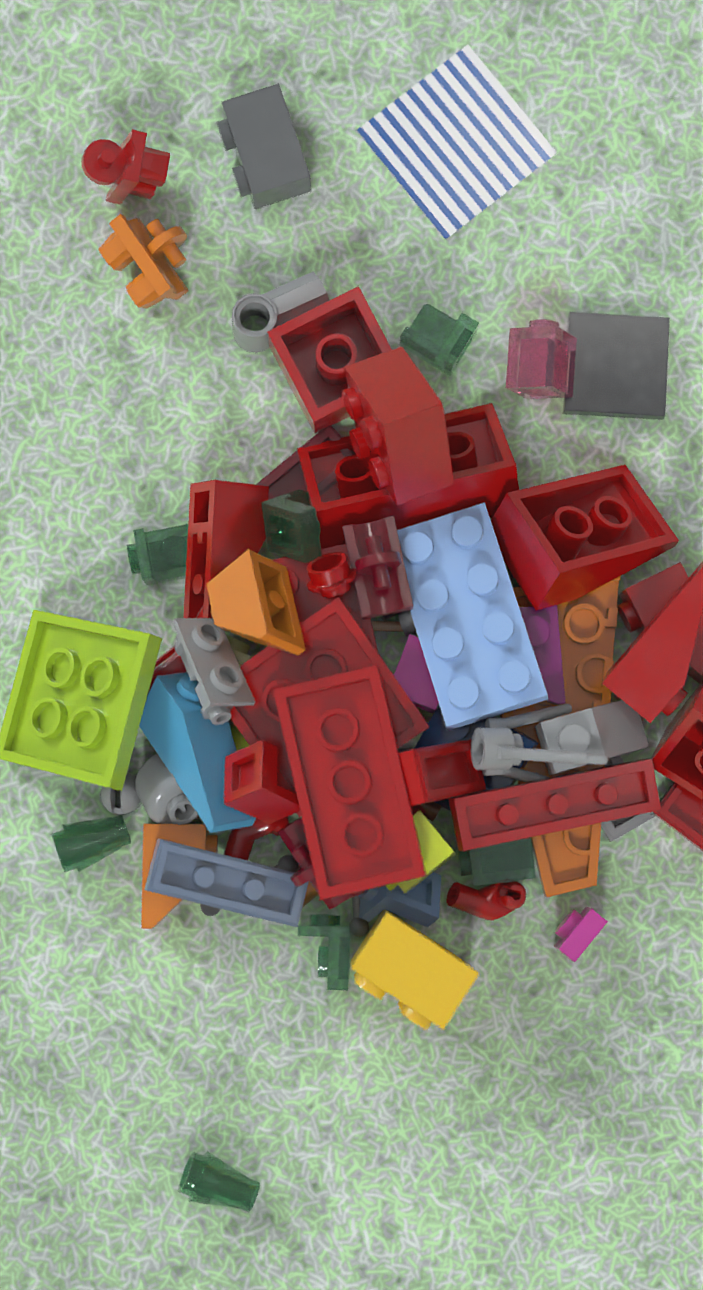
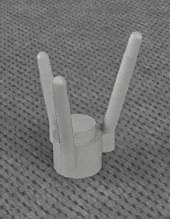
[471,704,608,782]

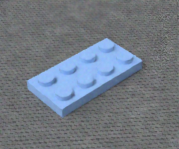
[397,503,548,731]

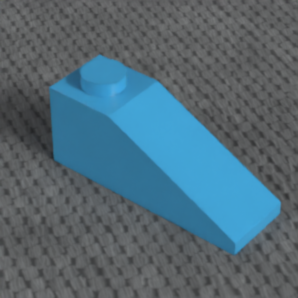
[139,672,256,833]

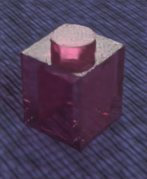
[505,319,577,399]

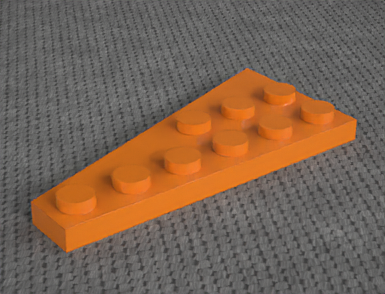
[500,576,620,897]

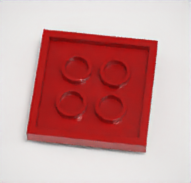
[230,597,430,817]

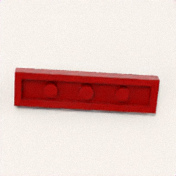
[449,759,661,851]

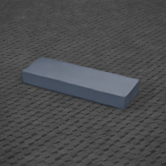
[144,839,309,927]

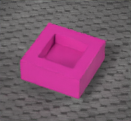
[554,907,608,962]

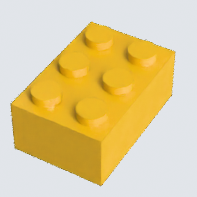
[351,909,480,1030]

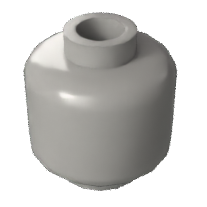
[135,754,199,825]

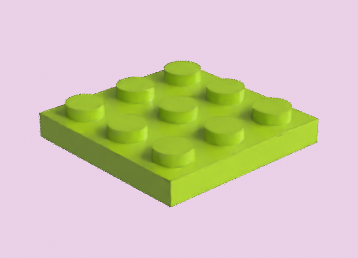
[0,609,162,791]

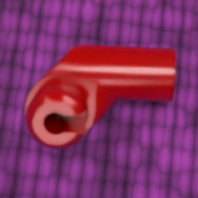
[223,816,289,861]
[446,878,527,921]

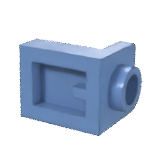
[358,872,441,928]

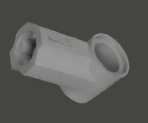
[232,271,329,353]

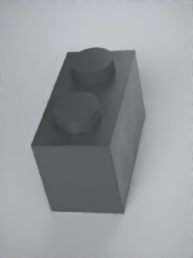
[216,83,311,210]

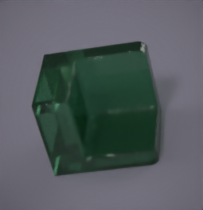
[399,304,479,376]

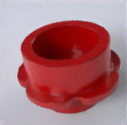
[307,552,357,598]

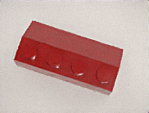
[297,403,519,549]

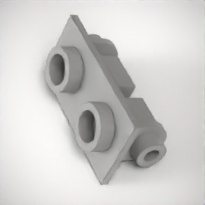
[173,618,255,725]

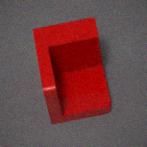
[224,740,300,824]

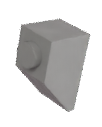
[535,700,649,776]

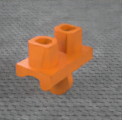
[99,214,189,309]

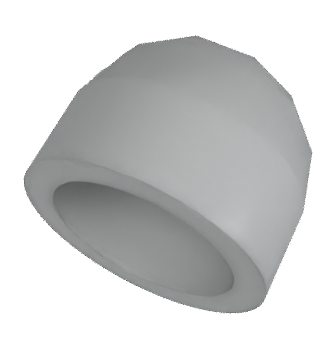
[100,773,142,815]

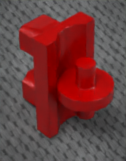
[81,129,170,205]

